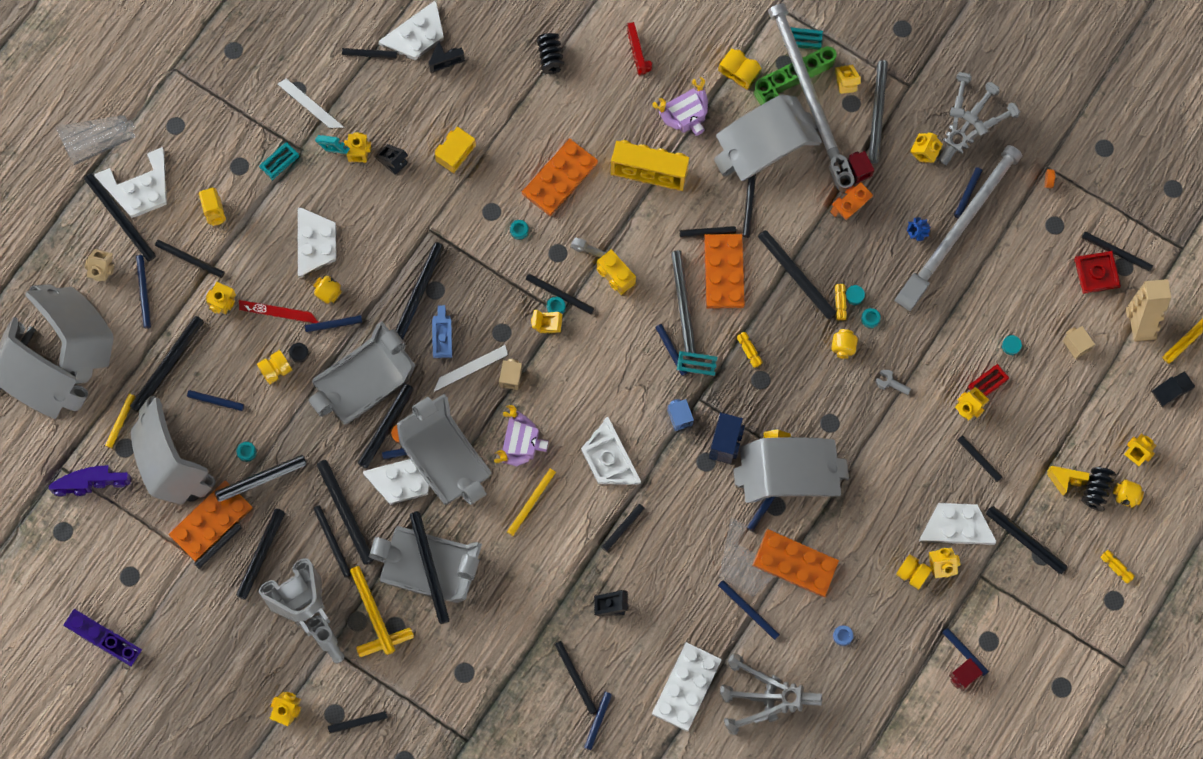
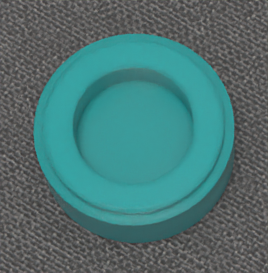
[510,220,529,240]
[846,285,865,305]
[547,297,566,314]
[861,308,881,328]
[1002,335,1022,355]
[236,442,257,462]

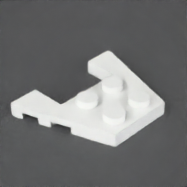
[94,147,167,218]

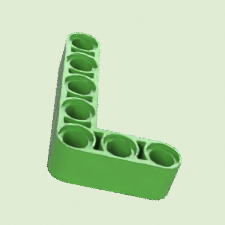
[754,46,837,106]

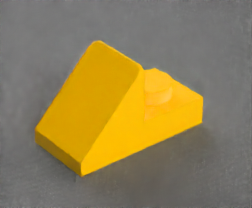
[835,65,861,94]
[1047,466,1090,496]

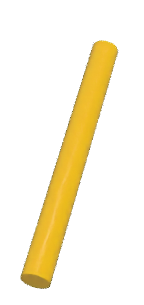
[507,468,556,536]

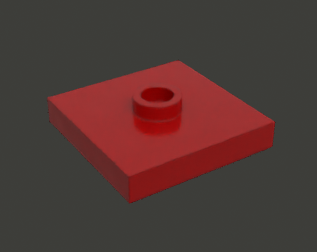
[1074,251,1121,294]

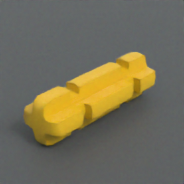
[835,284,847,321]
[737,332,762,368]
[1101,550,1135,584]

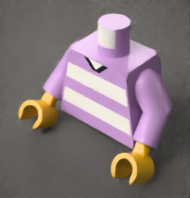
[653,77,708,136]
[494,405,549,466]

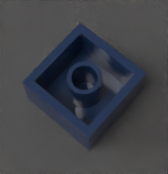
[709,412,745,464]

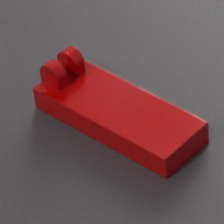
[627,22,652,76]

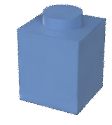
[667,399,694,431]

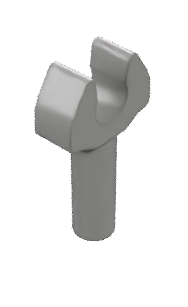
[570,238,606,258]
[875,370,911,395]

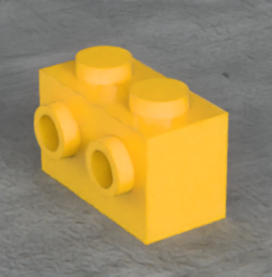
[435,126,476,174]
[596,249,636,295]

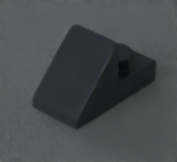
[428,41,465,73]
[375,144,408,175]
[1151,371,1195,407]
[594,590,628,616]

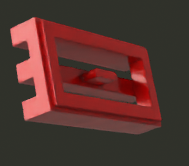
[967,364,1009,396]

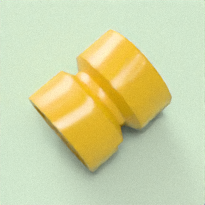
[257,350,293,385]
[896,554,932,590]

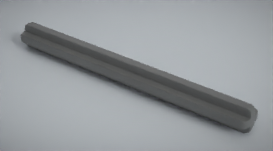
[869,60,888,164]
[672,250,696,359]

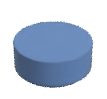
[833,625,853,646]

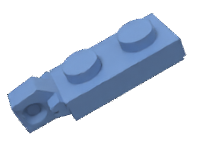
[432,305,452,358]

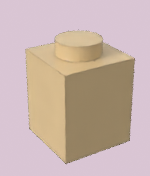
[1063,326,1095,360]
[499,359,523,390]

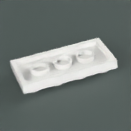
[652,642,722,732]

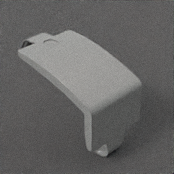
[714,95,822,181]
[26,284,114,384]
[0,317,88,419]
[309,322,415,425]
[397,394,492,505]
[131,396,216,505]
[733,437,849,503]
[369,526,482,603]

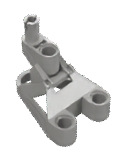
[259,558,345,663]

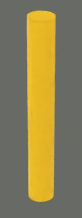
[105,394,136,449]

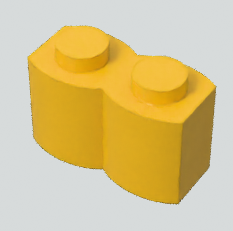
[718,48,762,90]
[199,188,226,226]

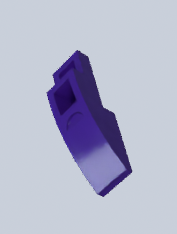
[49,465,131,496]
[63,609,142,666]

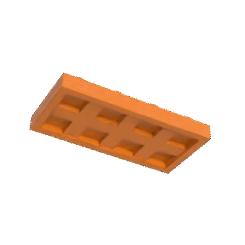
[522,138,598,216]
[704,234,745,308]
[168,480,253,562]
[752,529,839,597]

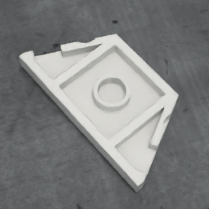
[379,1,444,60]
[298,208,336,278]
[581,417,641,485]
[363,459,430,505]
[919,503,996,545]

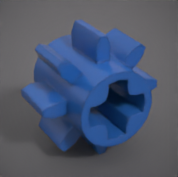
[907,217,931,241]

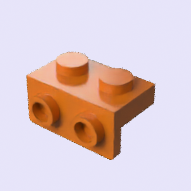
[830,182,873,220]

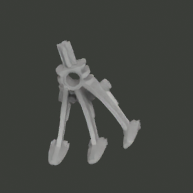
[937,72,1021,166]
[720,653,823,735]

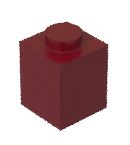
[847,151,874,184]
[949,658,983,691]

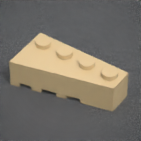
[1126,279,1171,342]

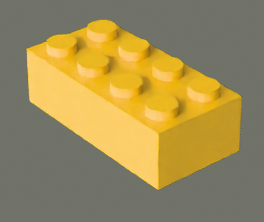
[611,140,690,191]

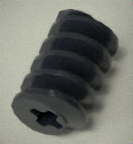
[537,33,564,74]
[1082,467,1116,511]

